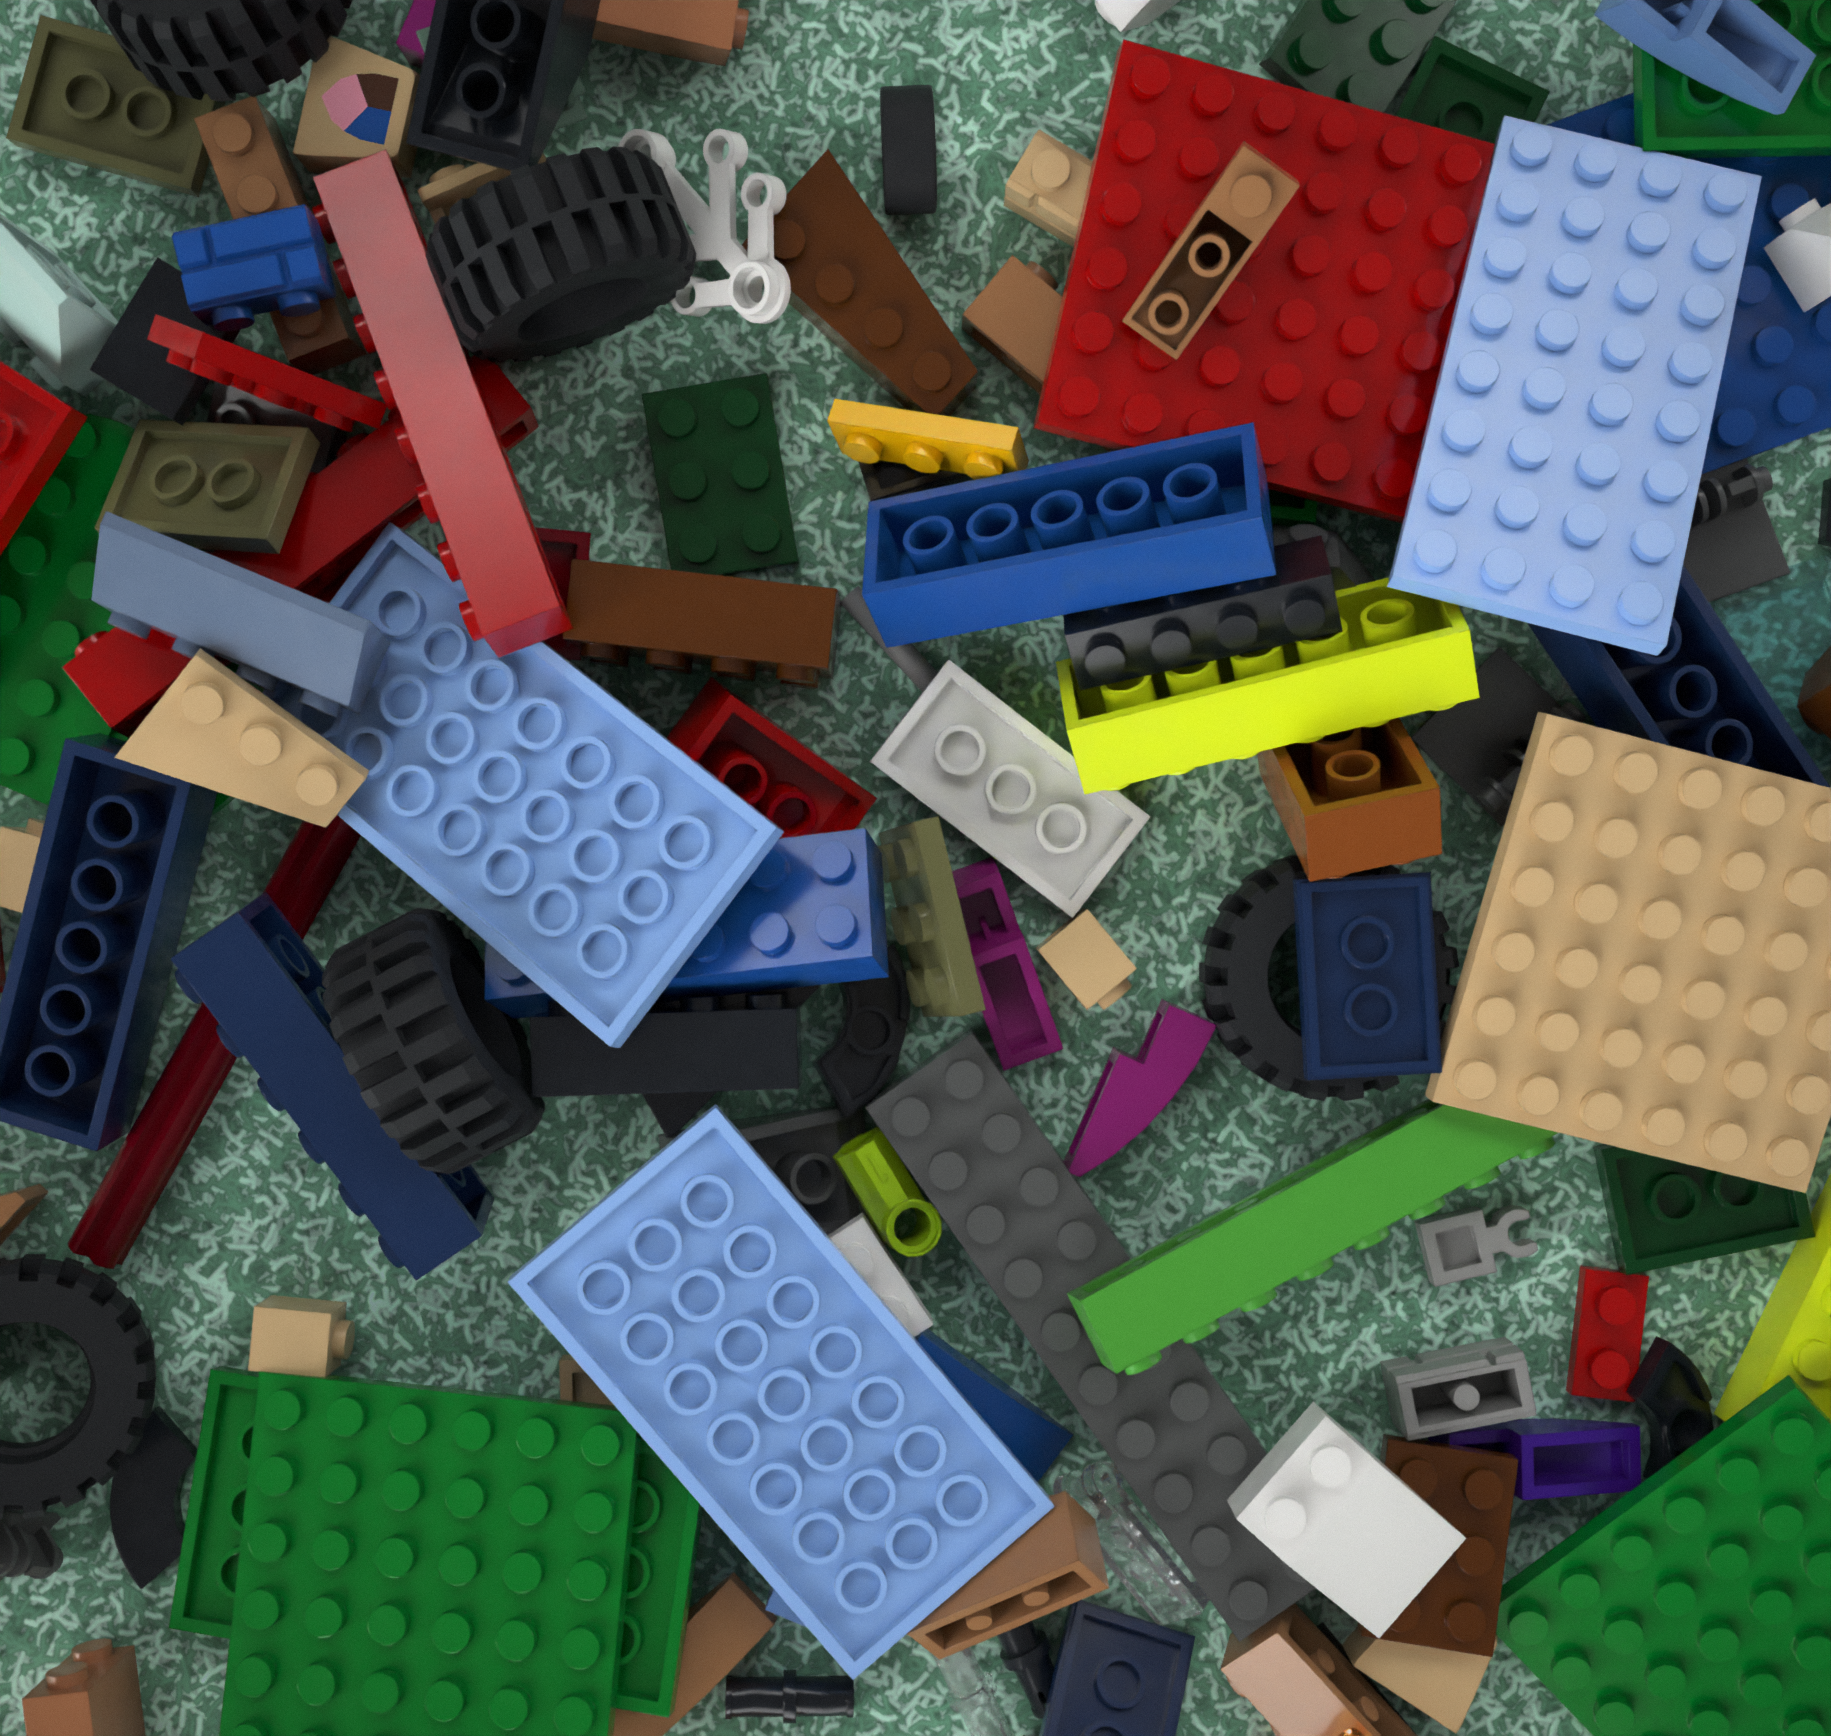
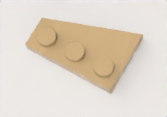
[114,648,369,828]

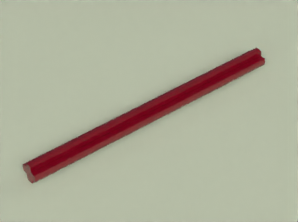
[67,815,361,1269]

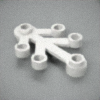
[618,129,791,324]

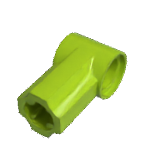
[832,1127,942,1257]

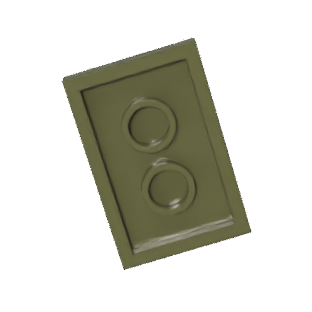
[6,15,226,197]
[95,419,320,554]
[878,816,986,1017]

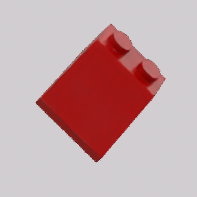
[667,677,877,839]

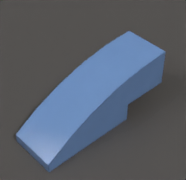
[1594,0,1816,115]

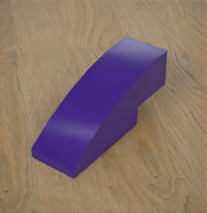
[1428,1418,1641,1500]

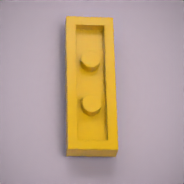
[827,399,1029,480]

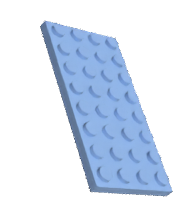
[1387,115,1762,656]
[263,522,784,1048]
[508,1104,1055,1680]

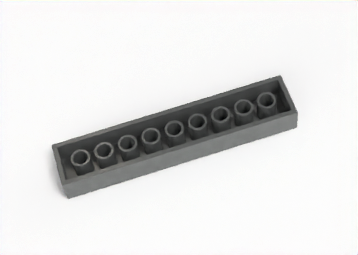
[866,1028,1316,1642]

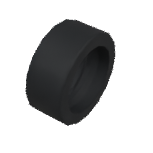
[880,85,937,215]

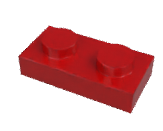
[1566,1265,1649,1402]

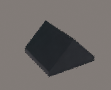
[89,257,240,426]

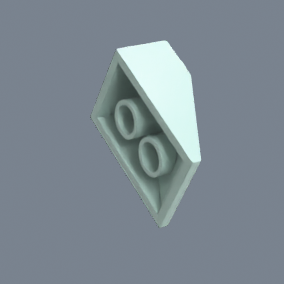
[0,214,118,396]

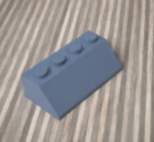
[91,511,390,717]

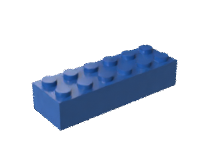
[862,422,1276,648]
[485,828,889,1019]

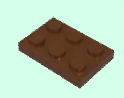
[1357,1434,1519,1657]

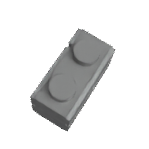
[1380,1337,1536,1441]

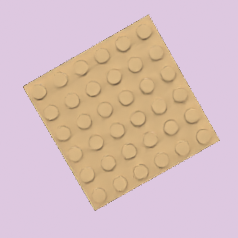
[1425,712,1831,1193]

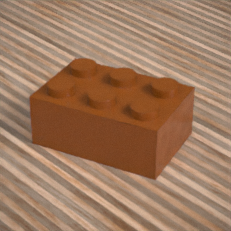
[1258,718,1442,882]

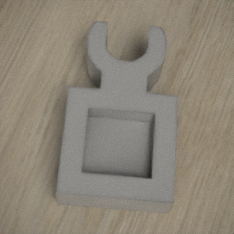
[1414,1205,1538,1287]

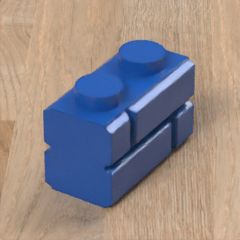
[172,204,336,331]

